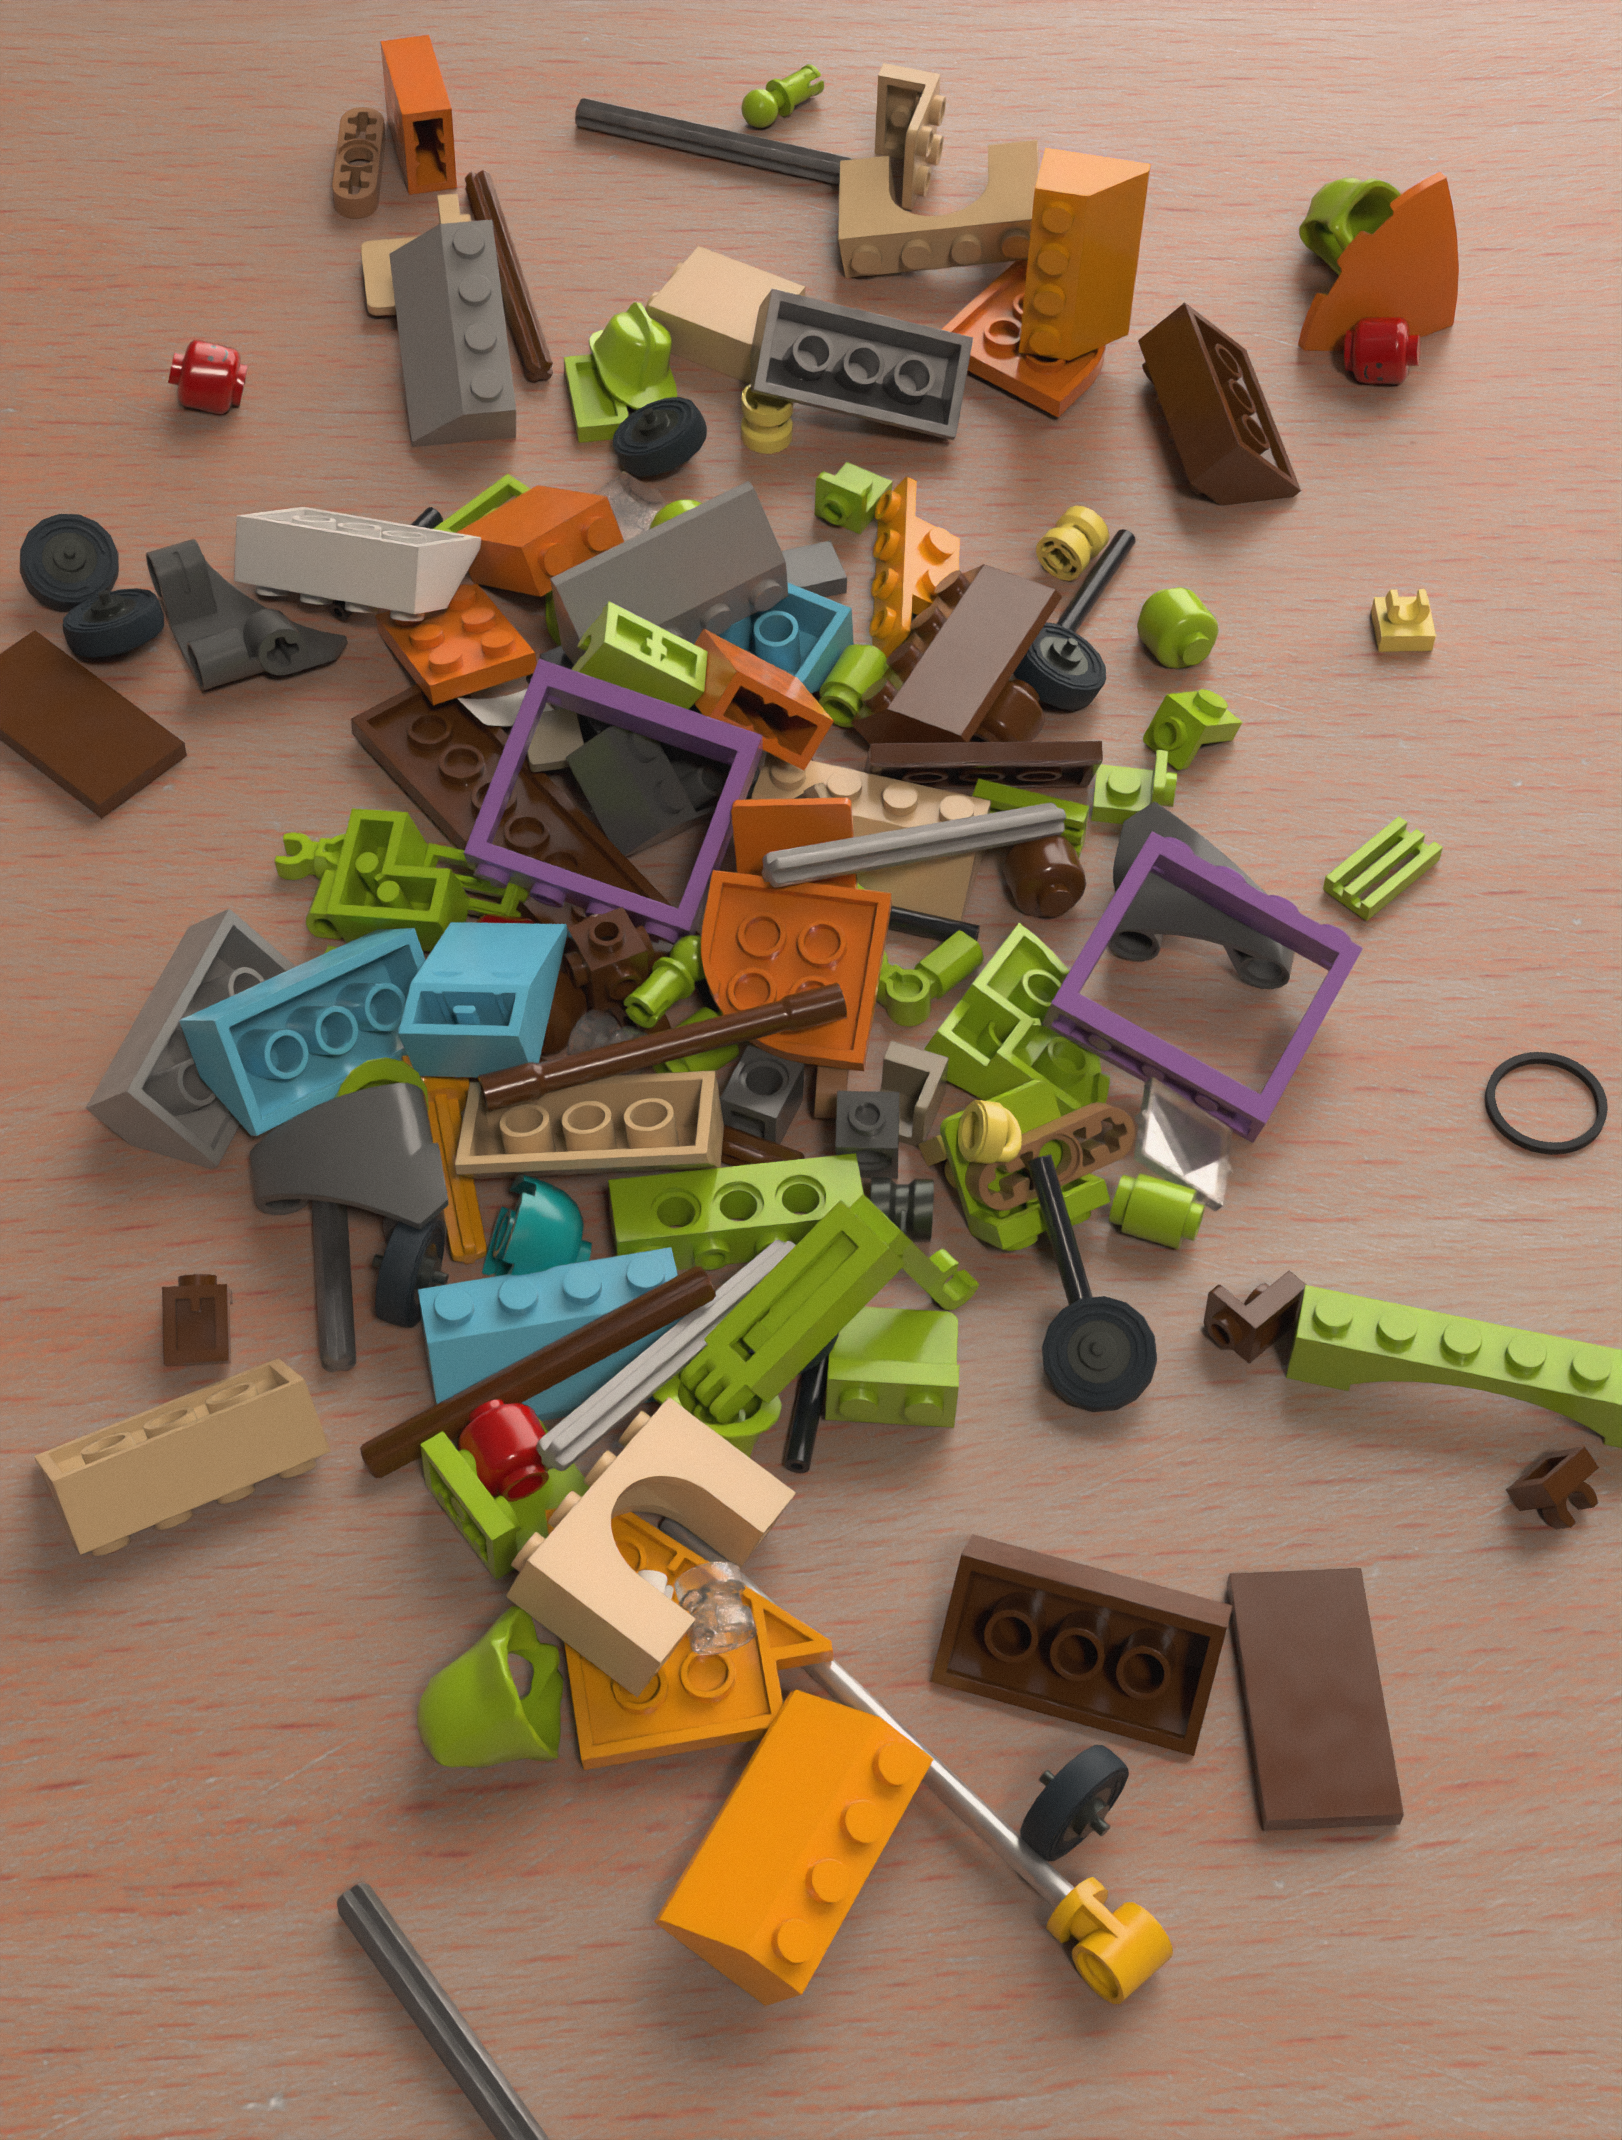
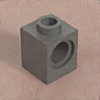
[720,1045,804,1144]
[835,1091,899,1179]

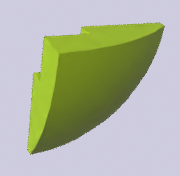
[924,923,1110,1117]

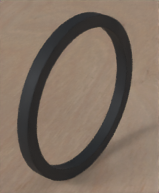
[1485,1052,1608,1155]

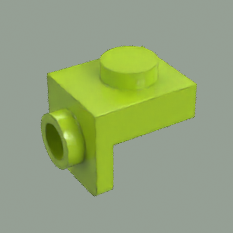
[1143,689,1243,770]

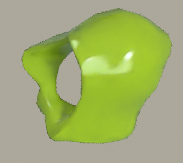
[1299,177,1401,275]
[417,1606,564,1768]

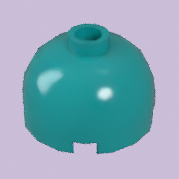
[482,1174,592,1277]

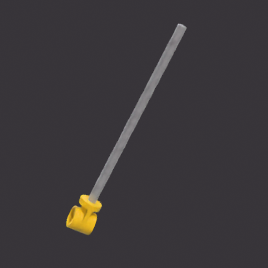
[660,1518,1173,2004]

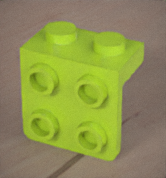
[940,1079,1111,1251]
[825,1306,960,1428]

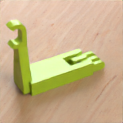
[680,1194,979,1423]

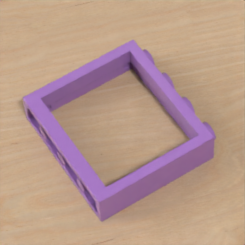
[464,659,763,945]
[1042,831,1363,1143]

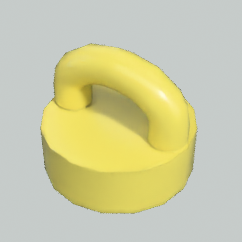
[958,1100,1022,1164]

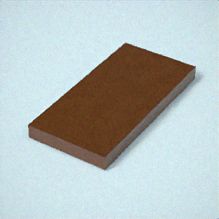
[0,630,187,819]
[864,741,1103,789]
[1227,1568,1404,1831]

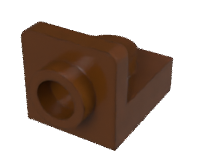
[1204,1270,1307,1364]
[162,1274,233,1366]

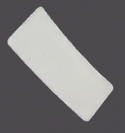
[458,689,554,727]

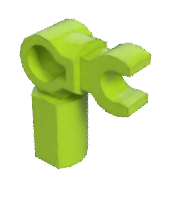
[274,832,345,940]
[876,930,984,1027]

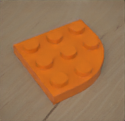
[941,260,1106,417]
[701,870,892,1071]

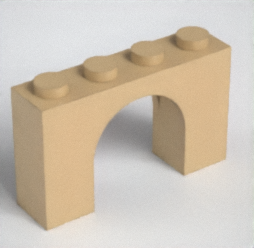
[838,140,1041,278]
[506,1397,796,1698]

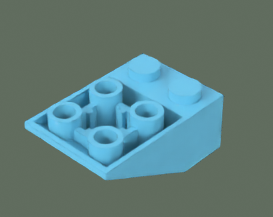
[398,922,568,1078]

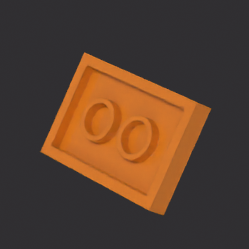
[375,583,537,705]

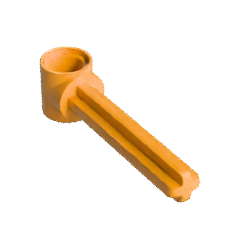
[401,1055,488,1265]

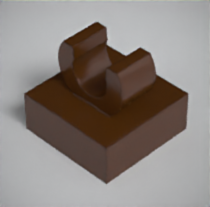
[1506,1446,1599,1530]

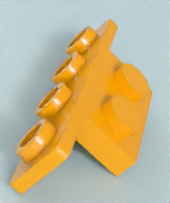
[869,476,960,658]

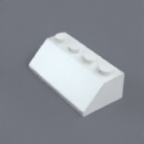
[234,507,481,621]

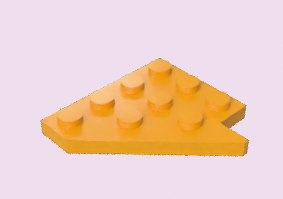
[545,1508,834,1770]

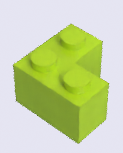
[326,808,470,951]

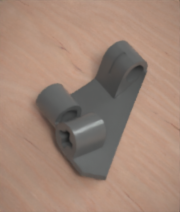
[146,539,348,690]
[1109,801,1295,989]
[249,1083,449,1230]

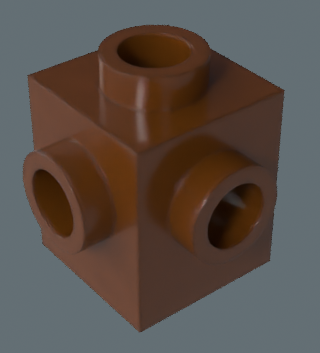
[563,907,655,1014]

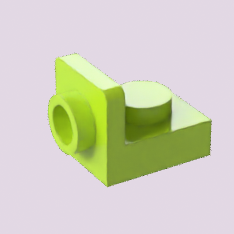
[814,462,892,534]
[1091,750,1177,824]

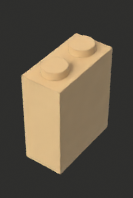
[645,246,805,384]

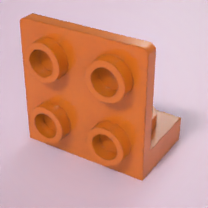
[731,798,858,889]

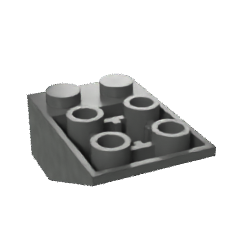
[565,704,760,857]

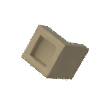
[526,708,584,794]
[880,1041,949,1148]

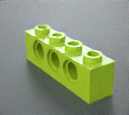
[608,1153,864,1270]

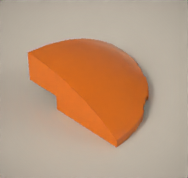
[1298,172,1459,351]

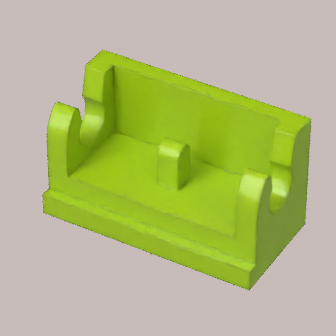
[572,601,708,709]

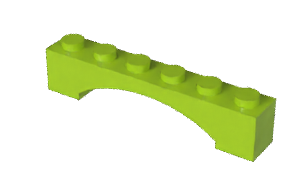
[1286,1285,1622,1448]

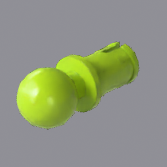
[741,64,824,128]
[624,935,705,1028]

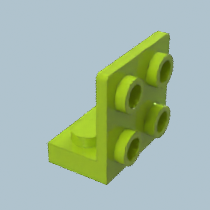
[420,1418,590,1580]

